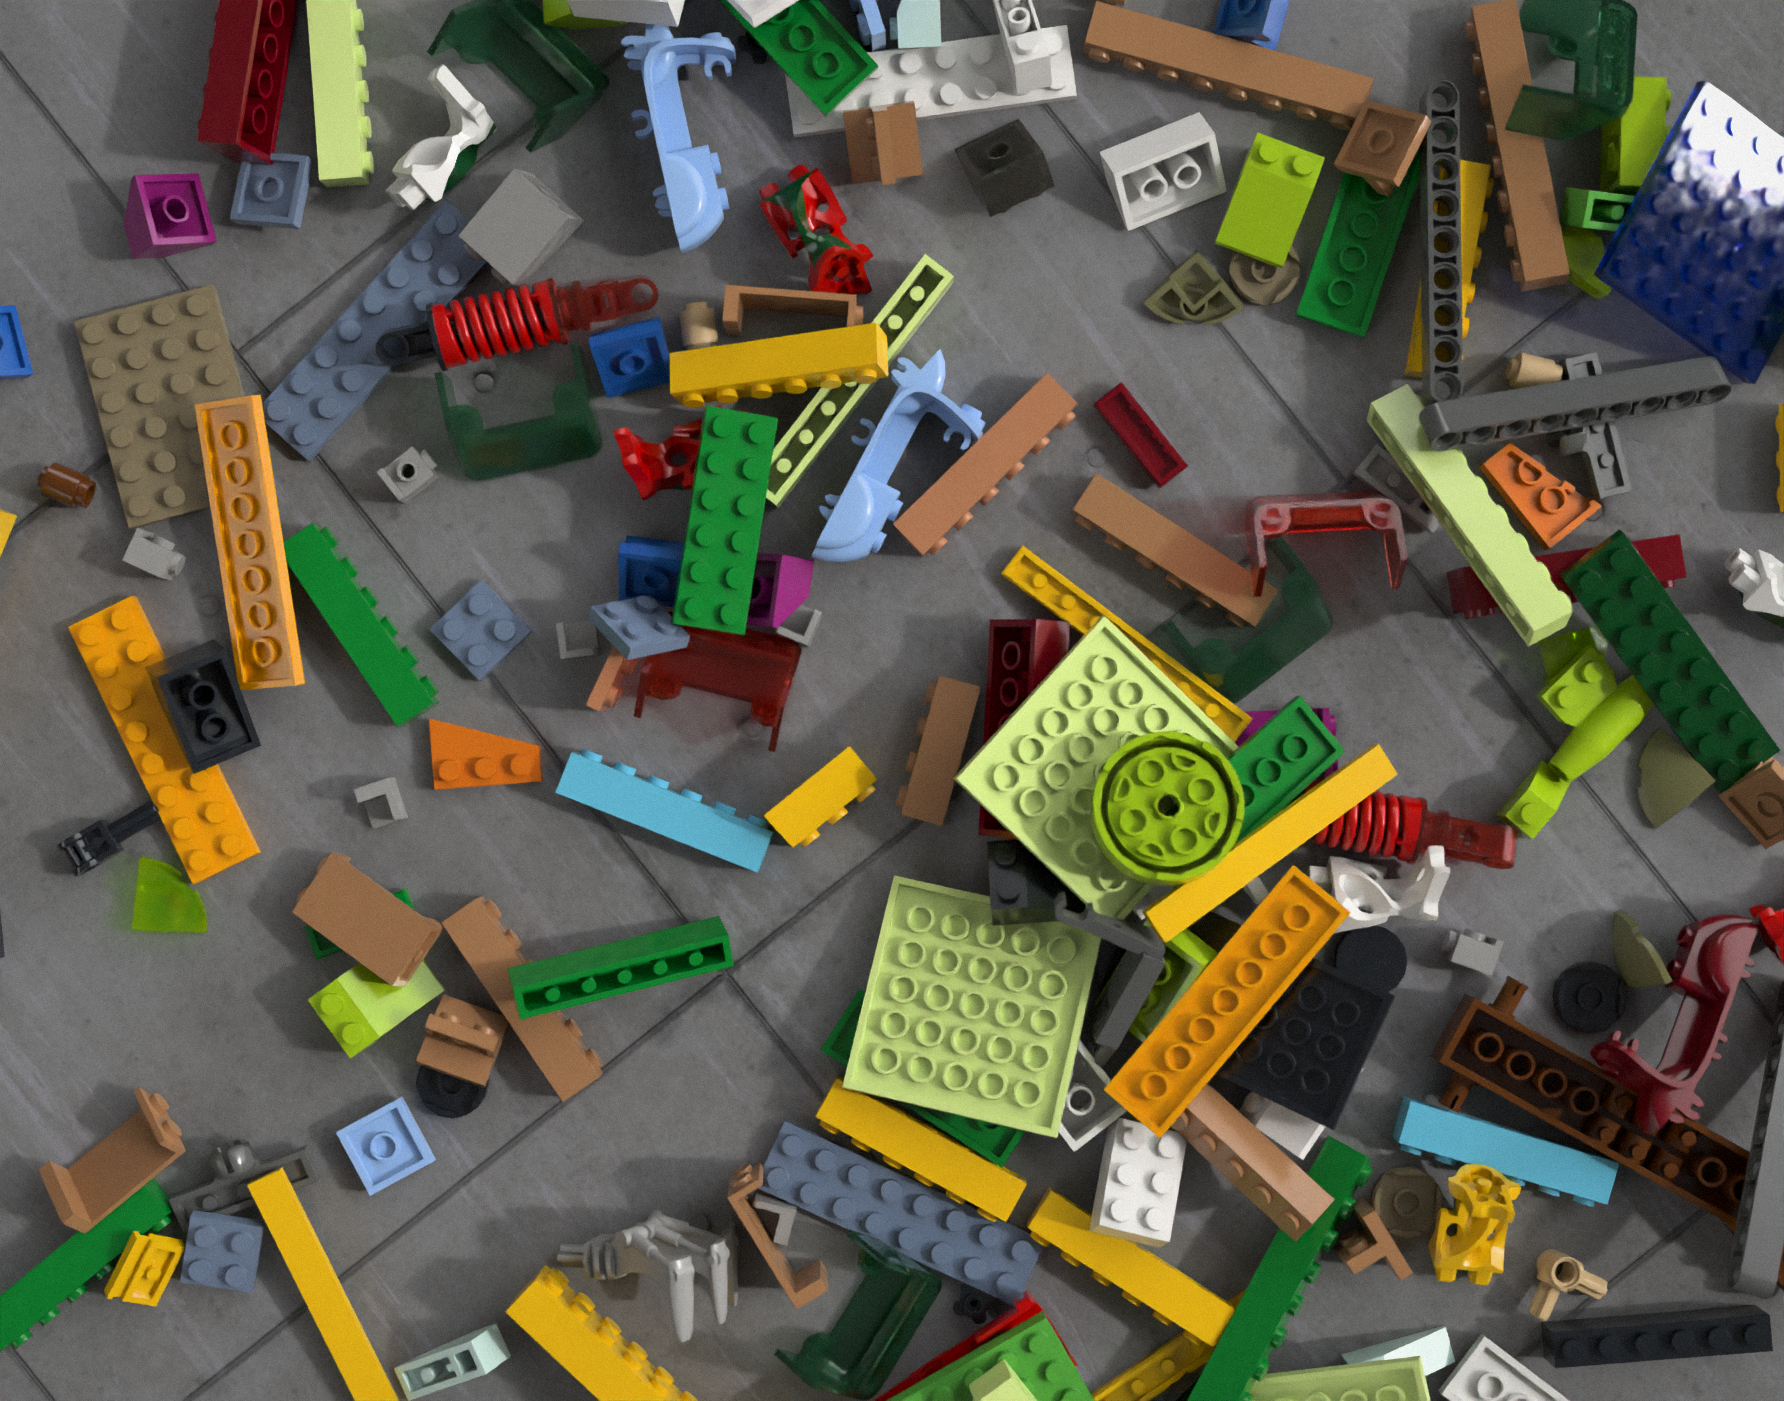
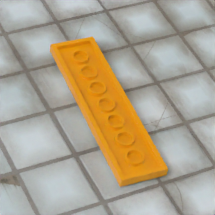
[194,395,305,690]
[68,595,261,885]
[1104,865,1351,1138]

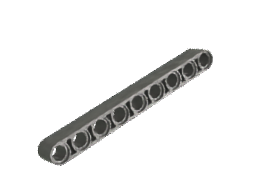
[1419,79,1463,405]
[1419,356,1732,451]
[1727,981,1784,1300]

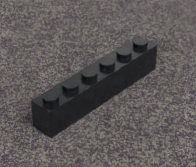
[1541,1305,1773,1368]

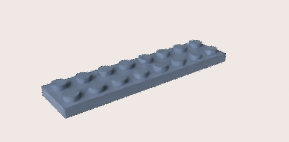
[262,200,489,462]
[759,1119,1043,1306]

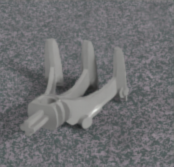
[557,1210,739,1342]

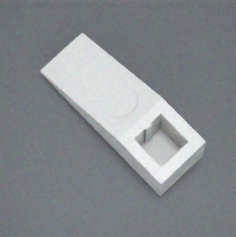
[992,0,1052,94]

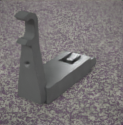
[1054,892,1165,1065]

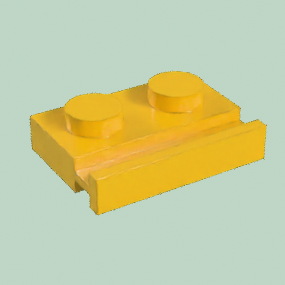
[104,1231,185,1307]

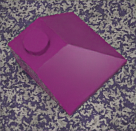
[124,173,217,259]
[746,553,814,627]

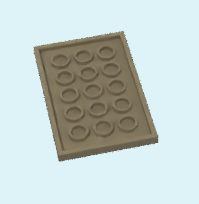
[74,284,245,529]

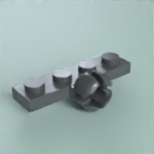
[1546,352,1632,500]
[169,1139,320,1231]

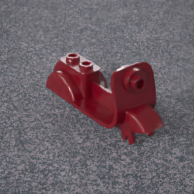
[1590,914,1758,1134]

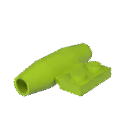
[1536,646,1654,783]

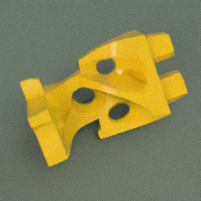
[1428,1164,1521,1285]

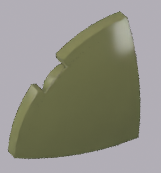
[1143,249,1245,326]
[1636,728,1715,829]
[1612,909,1672,988]

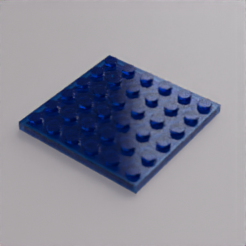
[1593,81,1784,384]

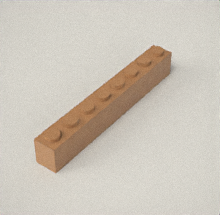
[1464,0,1570,292]
[1082,1,1374,130]

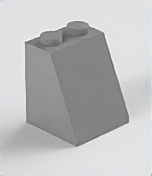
[458,169,584,285]

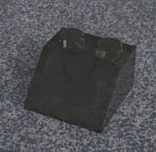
[955,118,1055,217]

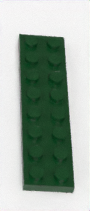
[1559,529,1781,793]

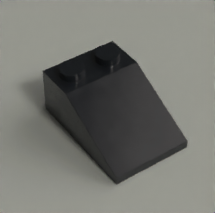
[145,640,261,774]
[987,840,1086,926]

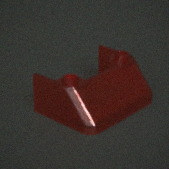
[1244,491,1408,597]
[633,611,802,752]

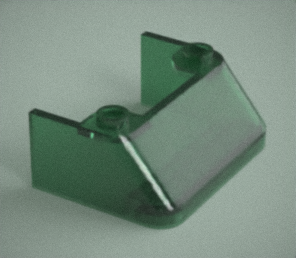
[427,0,609,153]
[1505,0,1638,141]
[434,343,603,482]
[1159,536,1333,704]
[774,1230,942,1401]

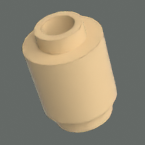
[679,302,719,350]
[1505,352,1563,389]

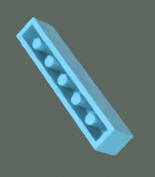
[555,748,775,872]
[1392,1096,1619,1207]

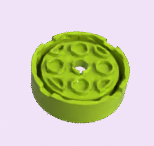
[1090,731,1244,886]

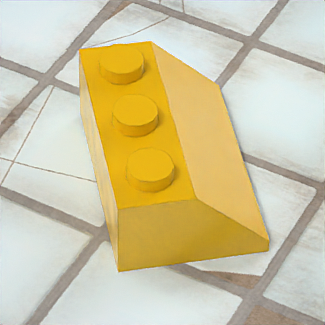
[764,746,877,848]

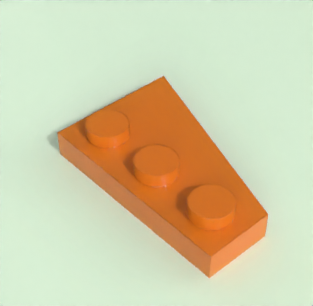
[1478,443,1602,551]
[429,718,543,790]

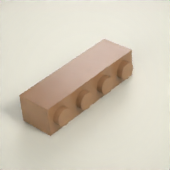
[896,675,981,826]

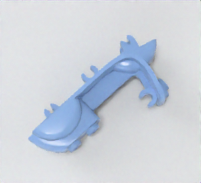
[621,24,736,254]
[811,349,986,563]

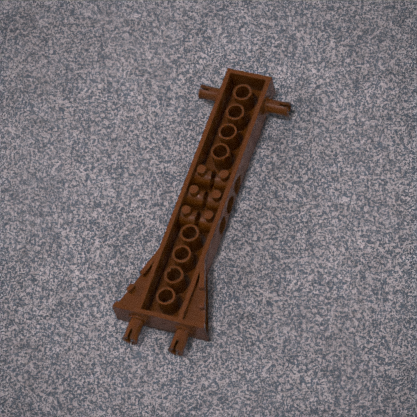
[1430,976,1784,1292]

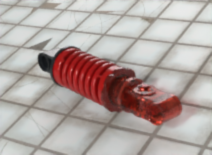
[376,275,658,372]
[1282,779,1518,869]

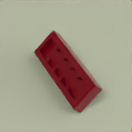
[1092,382,1188,489]

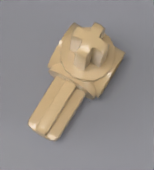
[1528,1249,1608,1321]

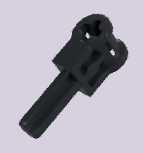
[57,800,161,877]

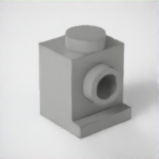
[377,447,439,504]
[122,528,186,580]
[1442,928,1504,976]

